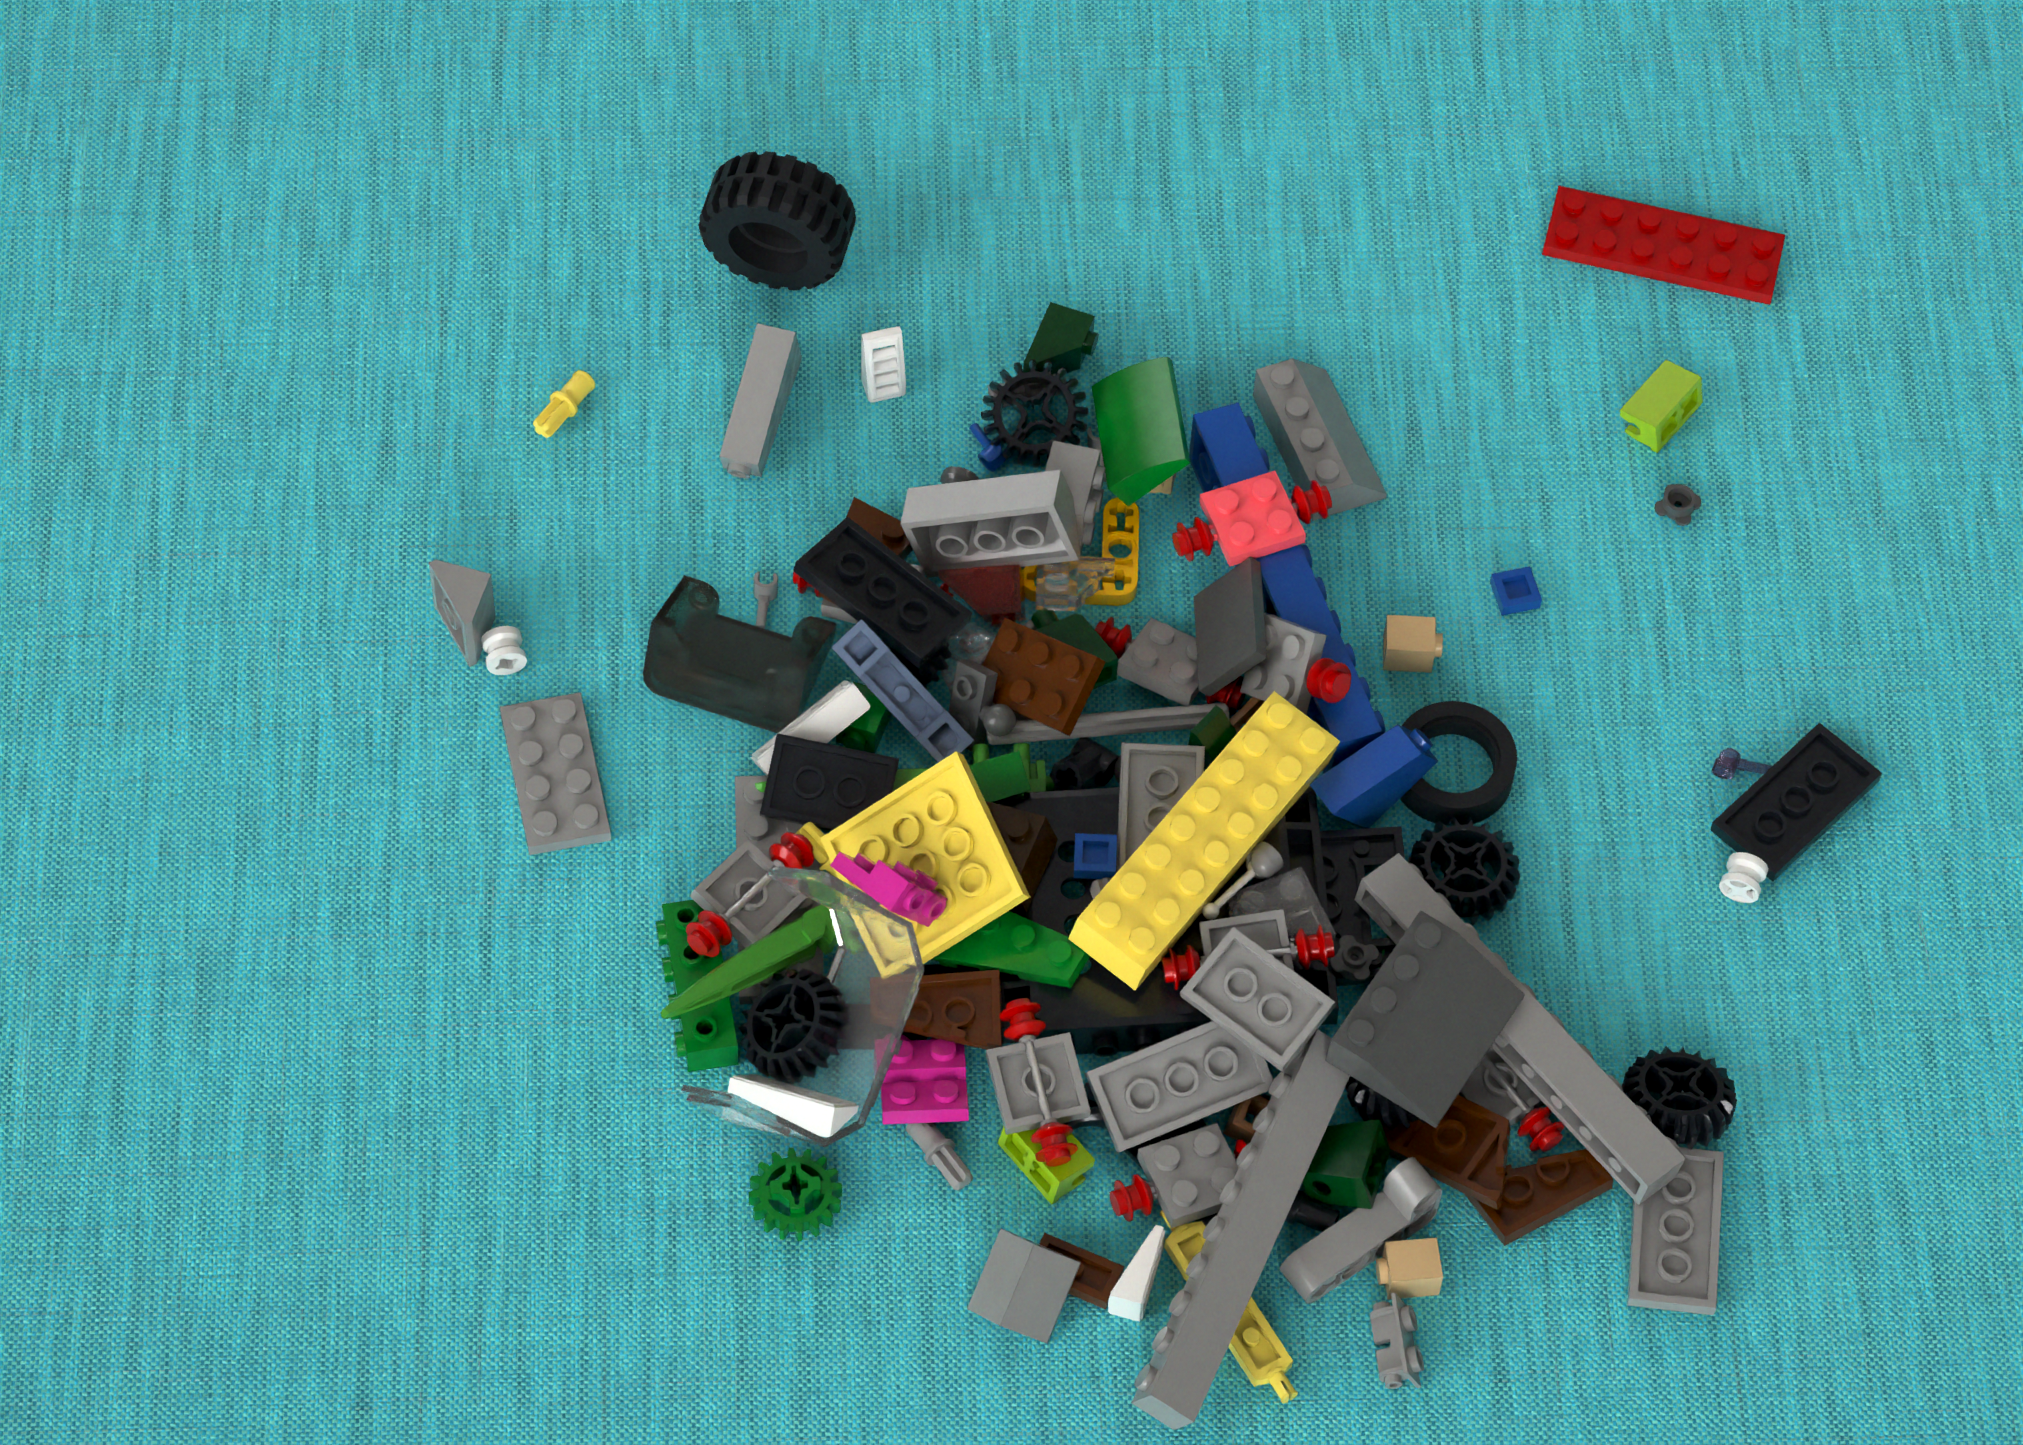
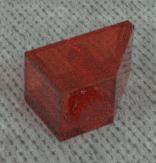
[939,564,1026,628]

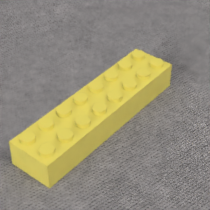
[1068,691,1340,990]

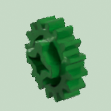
[748,1148,842,1241]

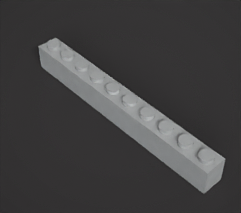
[1354,853,1686,1205]
[1131,1029,1350,1430]

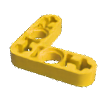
[1020,497,1139,606]

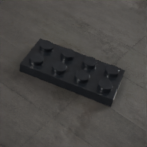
[794,517,972,668]
[1710,722,1882,882]

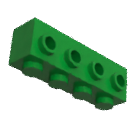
[655,900,738,1072]

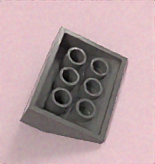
[1326,910,1525,1128]

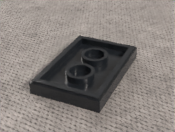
[760,733,899,831]

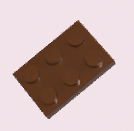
[982,618,1106,736]

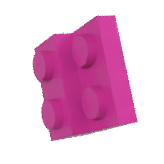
[830,851,947,927]
[878,1035,969,1125]

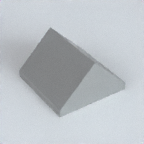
[429,559,496,667]
[967,1228,1081,1343]

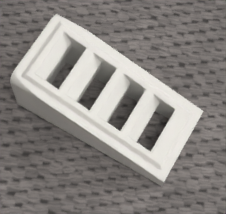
[861,326,906,403]
[1108,1225,1165,1322]

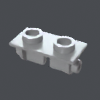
[1369,1293,1424,1389]

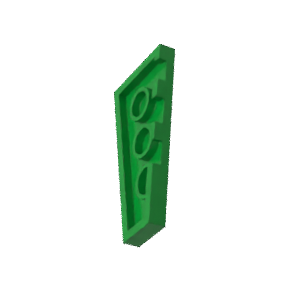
[931,911,1090,988]

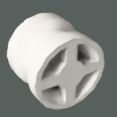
[481,626,527,675]
[1719,852,1769,903]

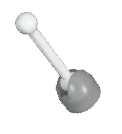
[1202,842,1283,920]

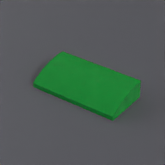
[1091,357,1190,506]

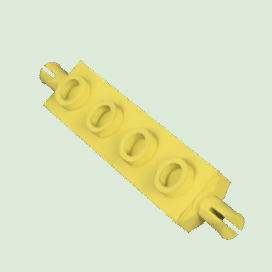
[1160,1210,1298,1404]

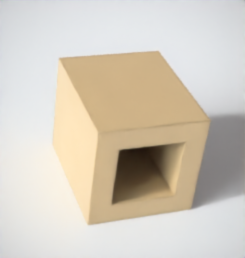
[1383,615,1443,673]
[1376,1238,1443,1300]

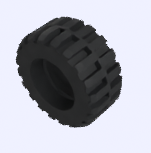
[698,151,856,290]

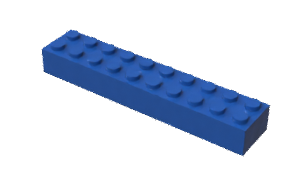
[1189,402,1385,773]

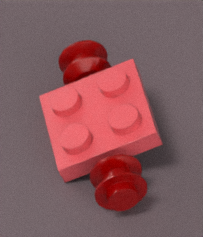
[1172,470,1332,567]

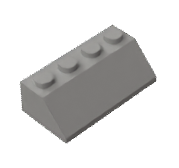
[1253,358,1387,521]
[900,469,1080,578]

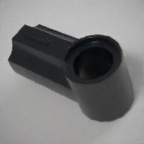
[1049,737,1119,791]

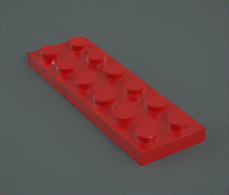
[1542,186,1785,305]

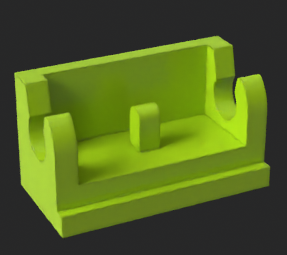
[1620,360,1703,453]
[997,1126,1095,1205]

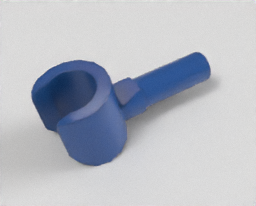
[970,423,1006,472]

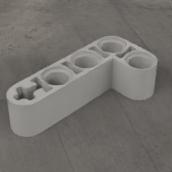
[1279,1157,1442,1304]

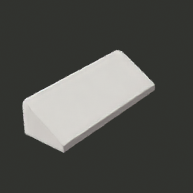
[750,680,870,776]
[726,1074,859,1137]

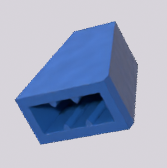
[1310,724,1438,828]

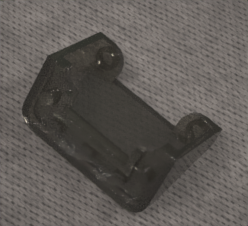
[643,575,837,733]

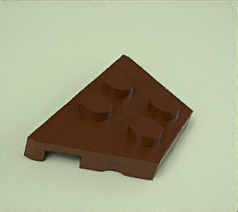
[1382,1095,1511,1210]

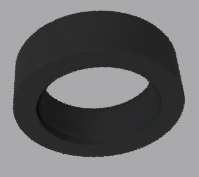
[1400,701,1517,826]

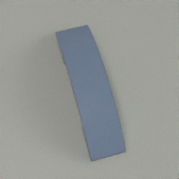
[831,619,974,763]

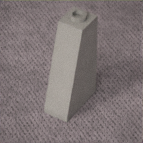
[719,323,802,479]

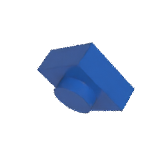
[1490,566,1542,616]
[1074,833,1117,879]

